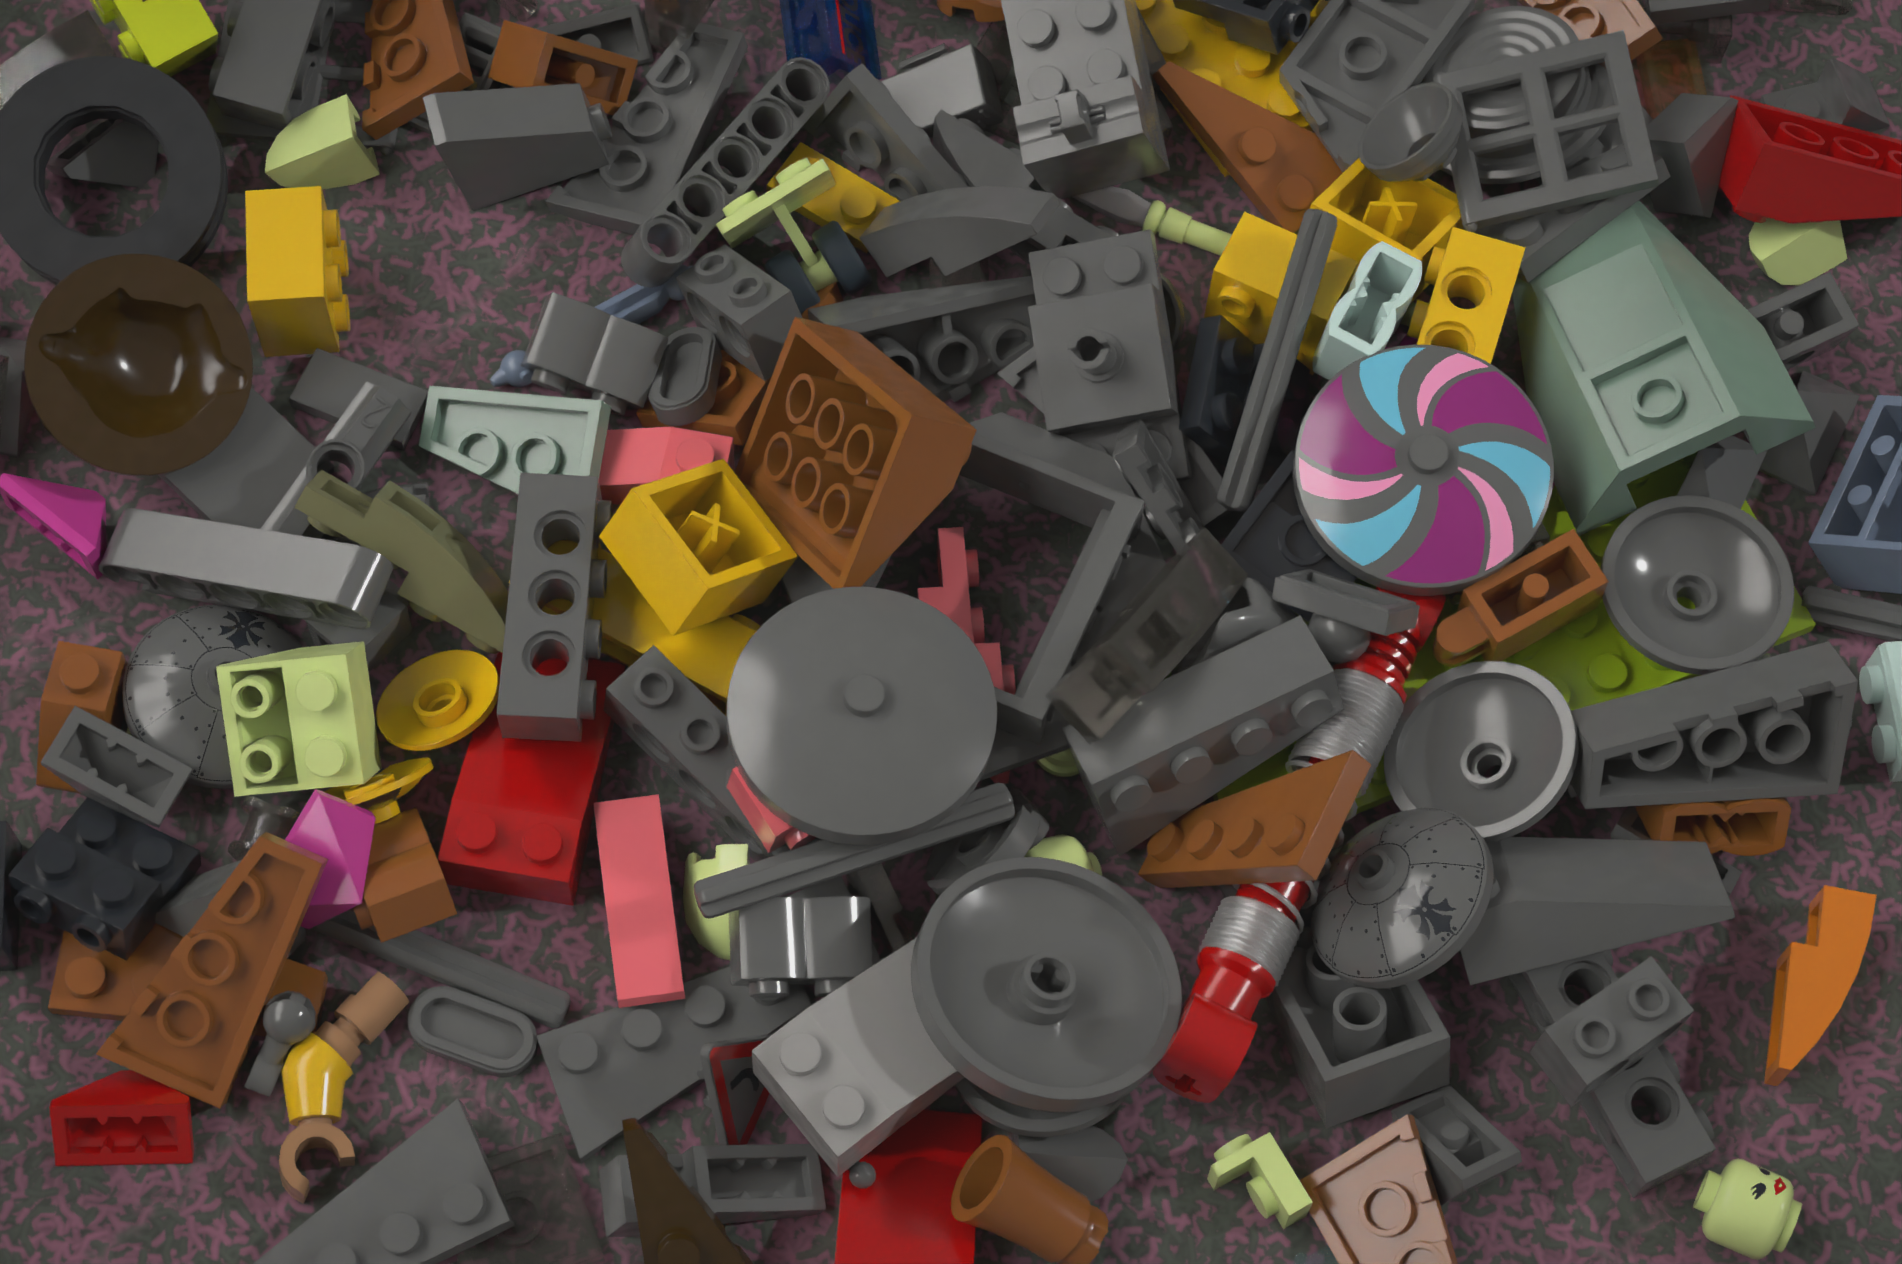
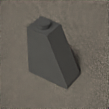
[423,83,612,211]

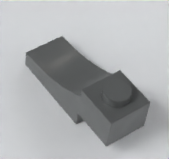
[599,1144,826,1237]

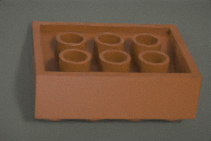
[735,317,977,589]

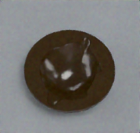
[24,254,253,476]

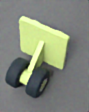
[716,158,872,316]

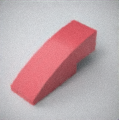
[593,794,685,1008]

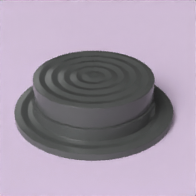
[1420,6,1614,184]

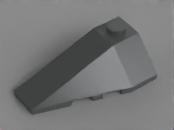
[807,276,1036,402]

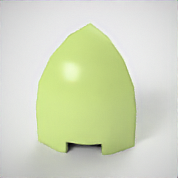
[265,94,380,189]
[1749,218,1848,285]
[683,844,750,961]

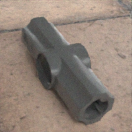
[261,381,412,539]

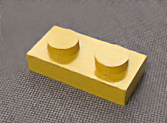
[766,142,900,253]

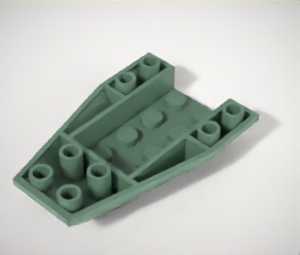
[1512,201,1816,536]

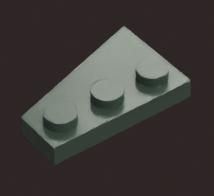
[419,386,611,494]

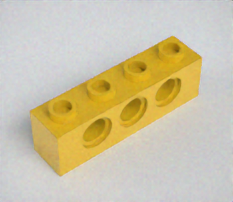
[1407,227,1526,364]

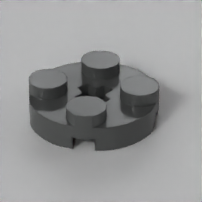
[926,787,1050,896]

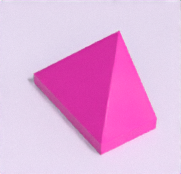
[0,473,106,580]
[285,789,376,929]

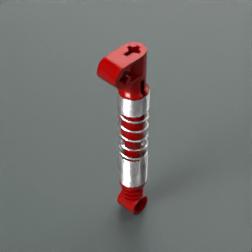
[1153,587,1446,1103]

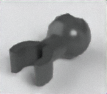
[244,991,315,1097]

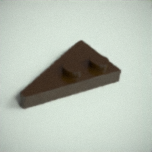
[622,1118,753,1264]

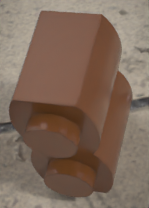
[1636,797,1792,856]
[353,807,457,943]

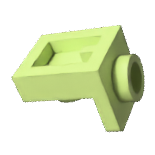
[1207,1132,1313,1229]

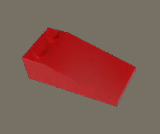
[1718,95,1902,223]
[437,652,626,906]
[834,1110,983,1264]

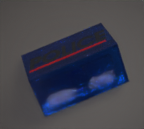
[780,0,881,80]

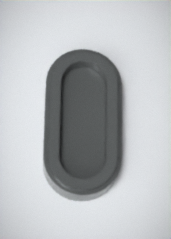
[649,327,722,426]
[408,986,538,1078]

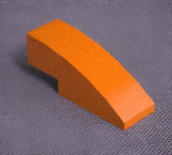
[1764,885,1877,1086]

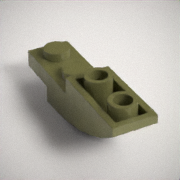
[294,470,509,654]

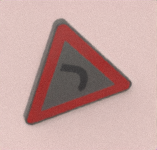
[697,1034,773,1145]

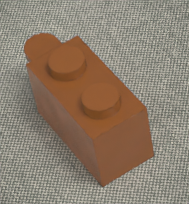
[1432,529,1609,667]

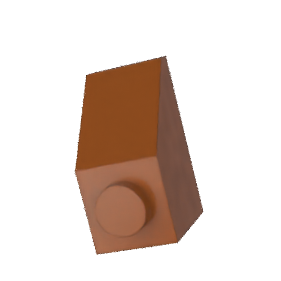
[488,20,638,115]
[36,641,128,794]

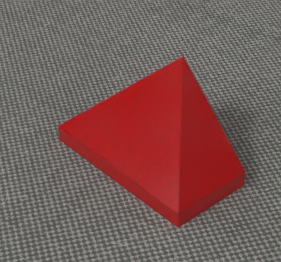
[49,1070,194,1166]

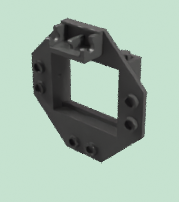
[781,412,1187,781]

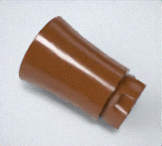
[951,1134,1109,1264]

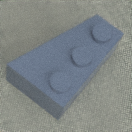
[1808,395,1902,594]

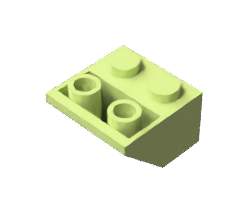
[216,641,382,797]

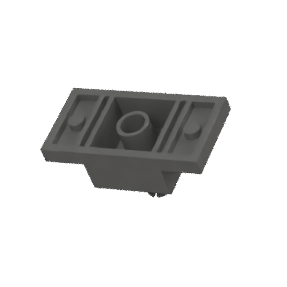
[1028,229,1193,489]

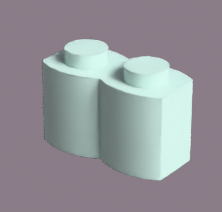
[1313,241,1422,380]

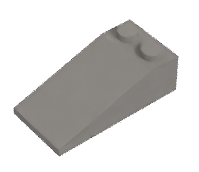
[752,938,965,1177]

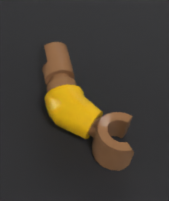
[279,971,409,1203]

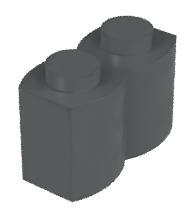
[521,292,669,417]
[729,896,872,998]

